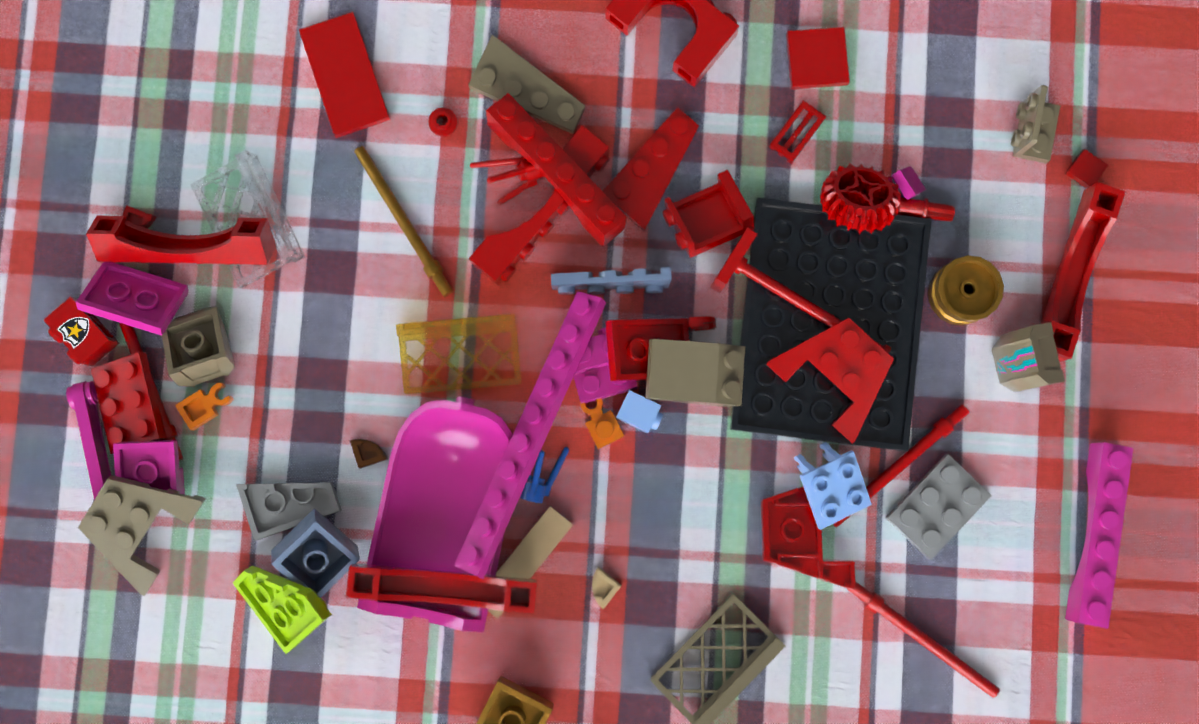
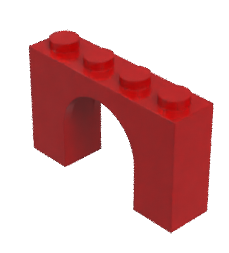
[605,0,740,88]

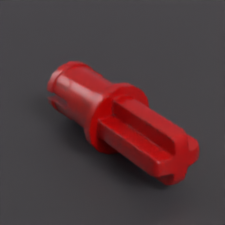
[897,197,955,222]

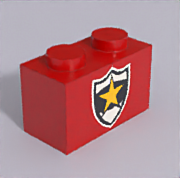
[43,296,119,367]

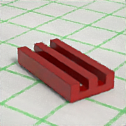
[768,100,827,164]

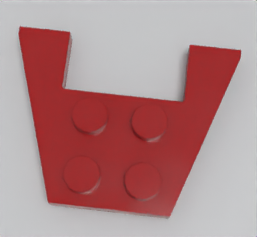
[766,318,894,444]
[761,486,856,589]

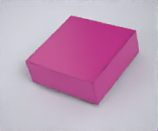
[892,166,926,200]

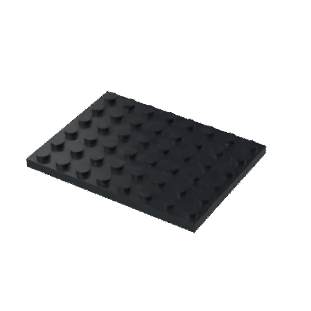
[730,198,932,452]

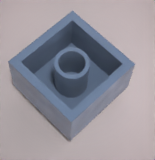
[271,508,360,598]

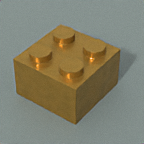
[476,676,554,724]

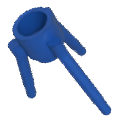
[520,447,569,503]

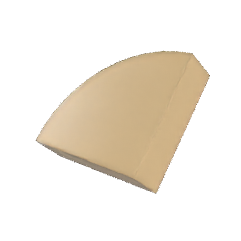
[592,567,622,609]

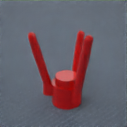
[470,156,544,205]

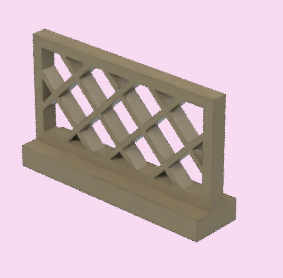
[650,594,786,724]

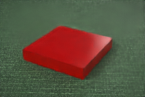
[786,27,850,90]

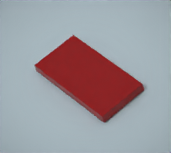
[299,12,391,138]

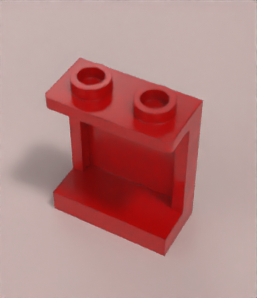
[662,170,754,258]

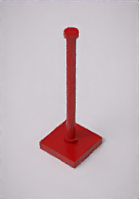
[710,228,891,354]

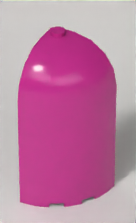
[357,396,513,633]

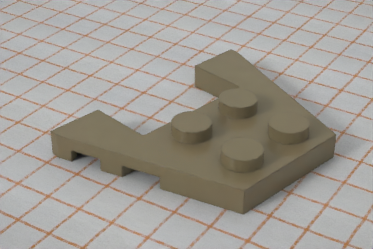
[78,475,205,596]

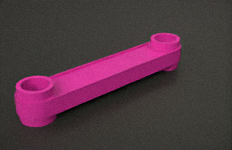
[66,381,111,500]

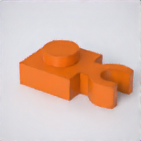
[175,383,234,431]
[580,398,624,450]

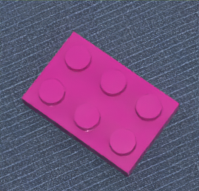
[76,262,189,336]

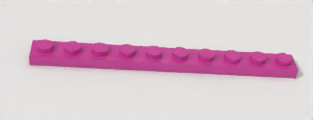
[454,291,606,579]

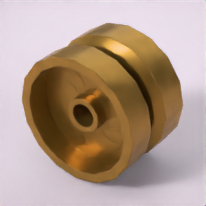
[928,255,1004,326]

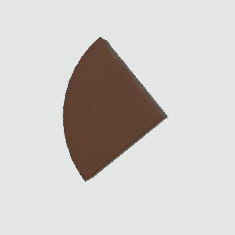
[350,439,388,469]

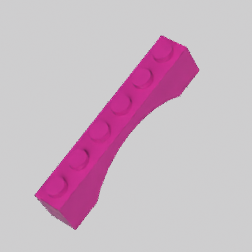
[1065,442,1134,628]

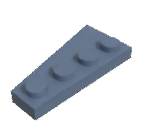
[551,267,672,295]

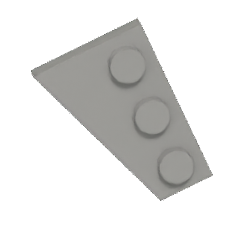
[236,482,342,541]

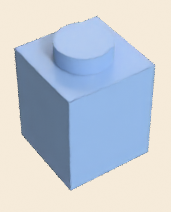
[616,390,664,434]

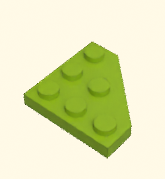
[233,565,332,654]

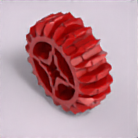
[820,163,901,234]

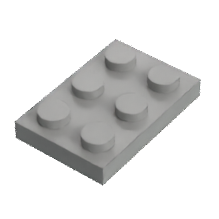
[885,454,992,560]

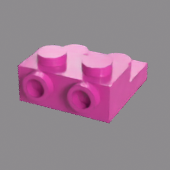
[573,327,638,404]
[113,440,185,495]

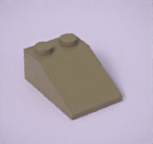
[645,339,745,407]

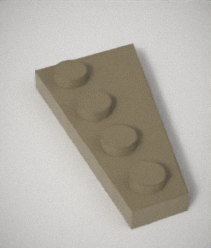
[468,35,585,134]

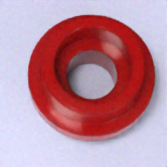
[428,107,458,137]

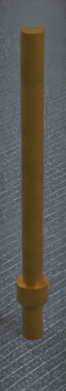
[354,146,453,297]

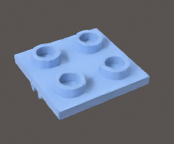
[794,442,872,530]

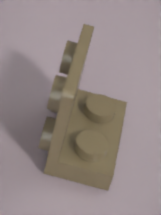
[1011,85,1060,164]

